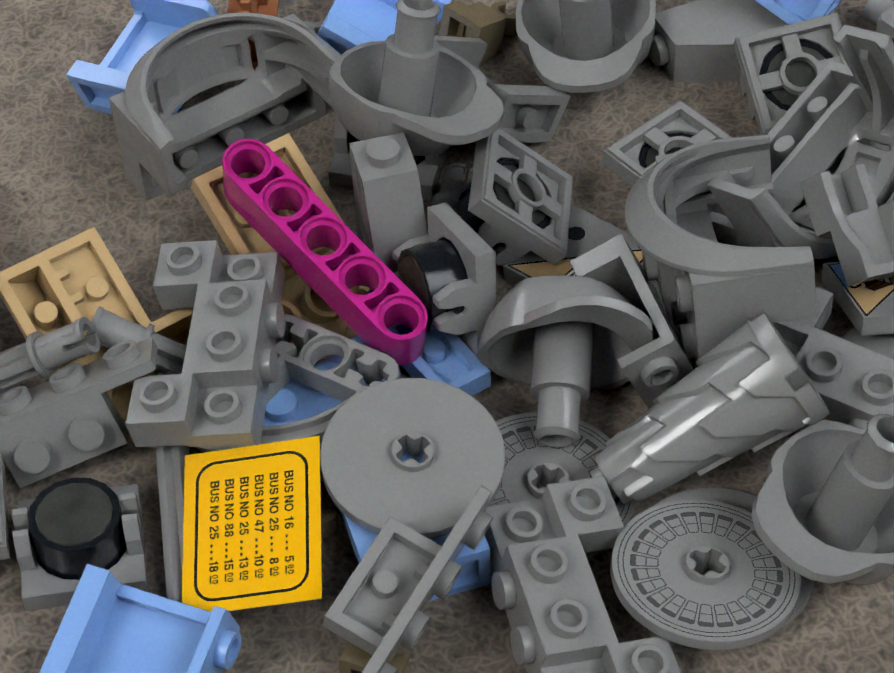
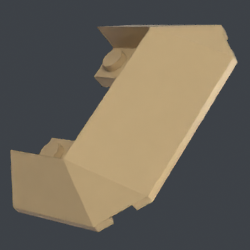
[0,133,370,449]

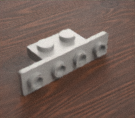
[0,338,158,488]
[322,485,493,673]

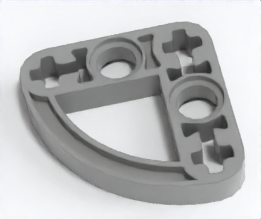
[195,314,402,453]

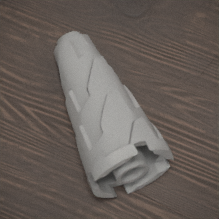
[590,309,830,504]

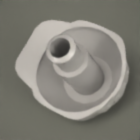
[329,0,504,156]
[516,0,656,93]
[476,275,653,447]
[751,414,894,586]

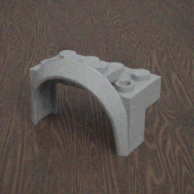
[109,13,341,201]
[707,24,894,259]
[625,134,817,367]

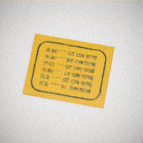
[182,436,322,612]

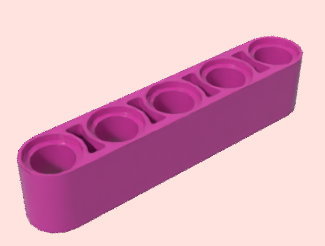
[222,139,428,366]

